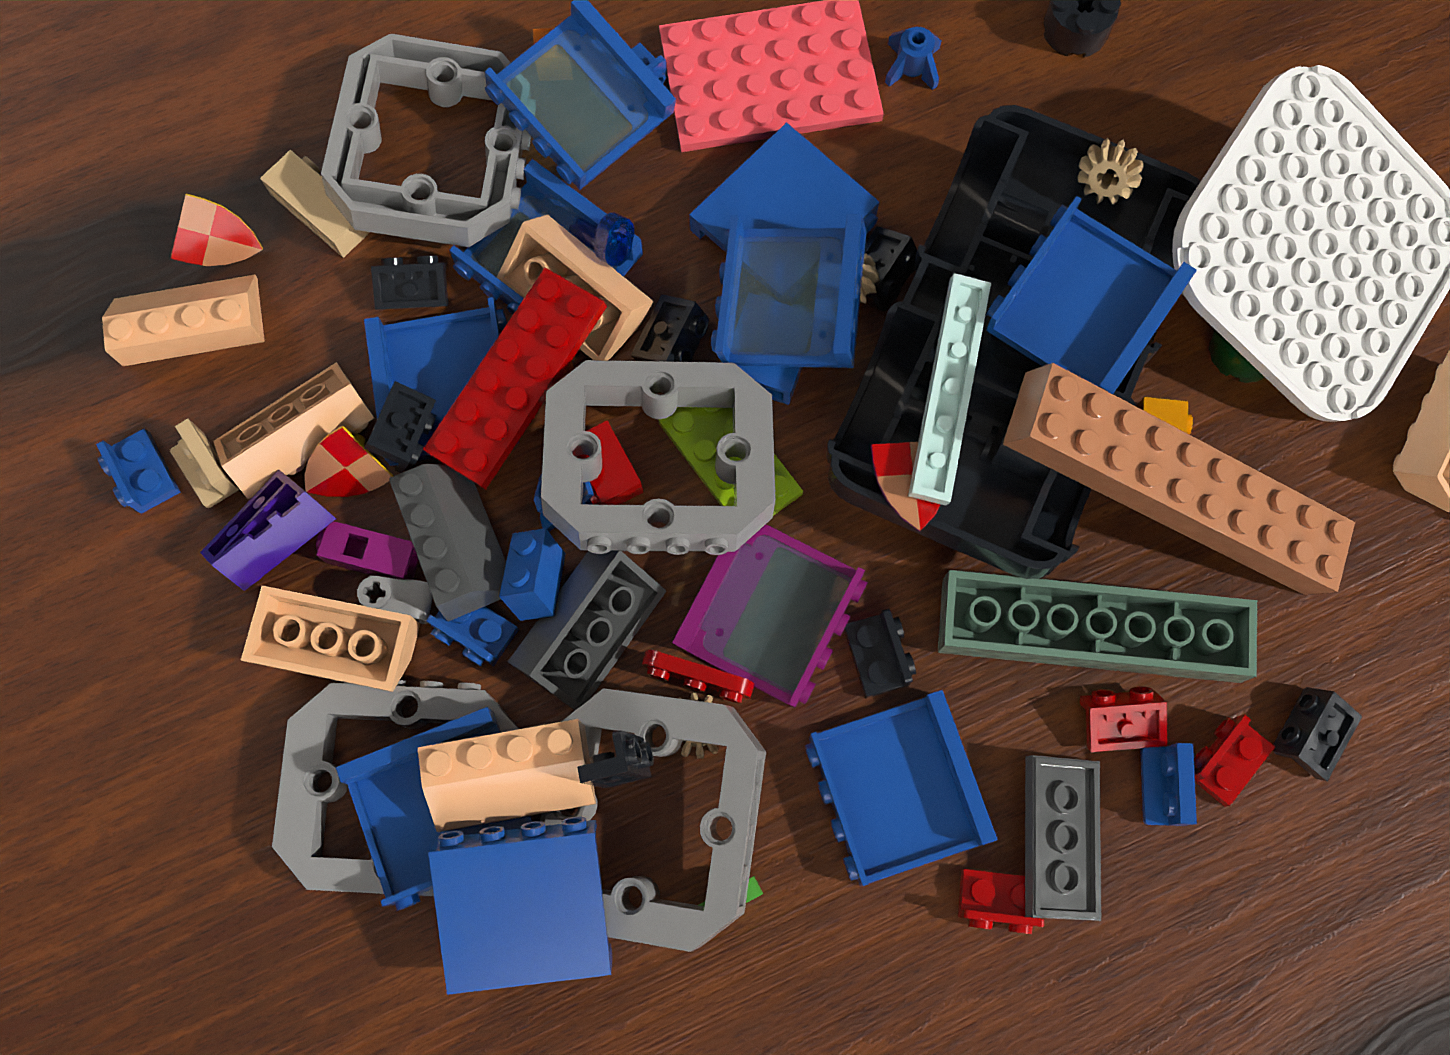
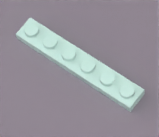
[908,273,991,506]

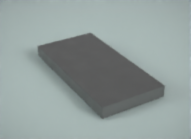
[1025,755,1101,921]

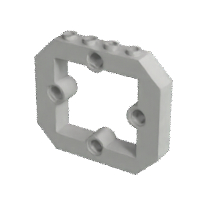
[321,34,536,247]
[541,360,776,555]
[272,680,520,896]
[540,688,766,952]

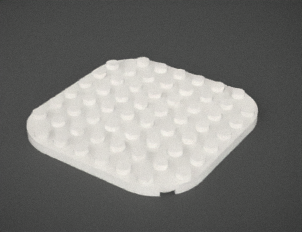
[1172,65,1450,422]

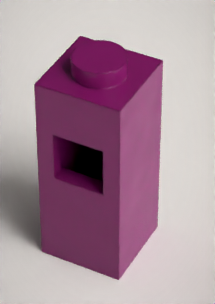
[316,521,419,580]

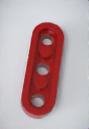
[642,650,755,704]

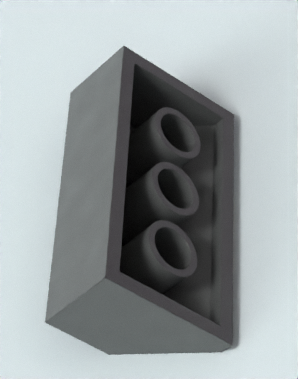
[389,464,506,622]
[508,550,666,710]

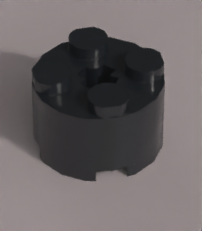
[1044,0,1121,57]

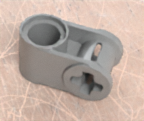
[357,576,433,624]

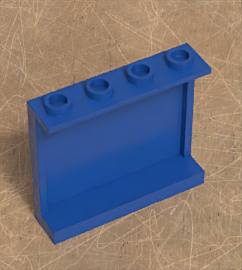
[689,122,879,305]
[986,196,1197,394]
[364,297,519,466]
[805,690,998,886]
[336,707,534,911]
[428,817,612,995]

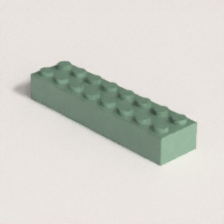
[938,570,1257,683]

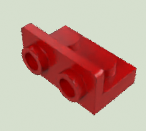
[1080,686,1167,752]
[1194,714,1275,807]
[958,869,1044,934]

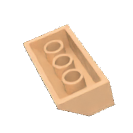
[497,215,653,361]
[102,275,265,366]
[1393,350,1450,513]
[213,362,374,500]
[241,586,420,692]
[417,719,596,832]

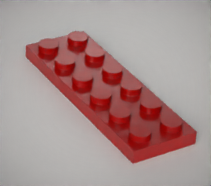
[423,268,607,490]

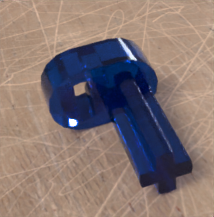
[569,212,634,267]

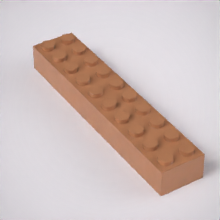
[1003,363,1355,595]

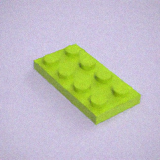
[658,407,803,516]

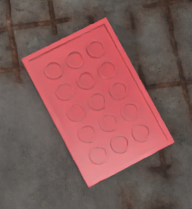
[659,0,884,152]

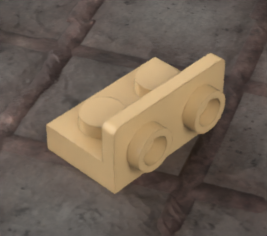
[170,419,239,508]

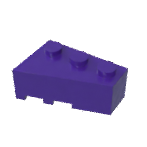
[200,470,336,591]

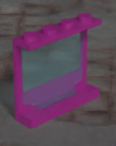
[672,524,868,708]

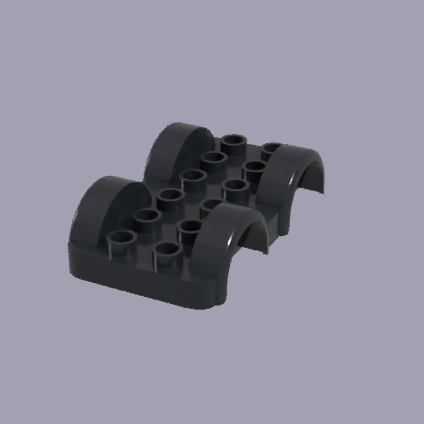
[826,105,1201,579]

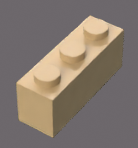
[260,150,370,258]

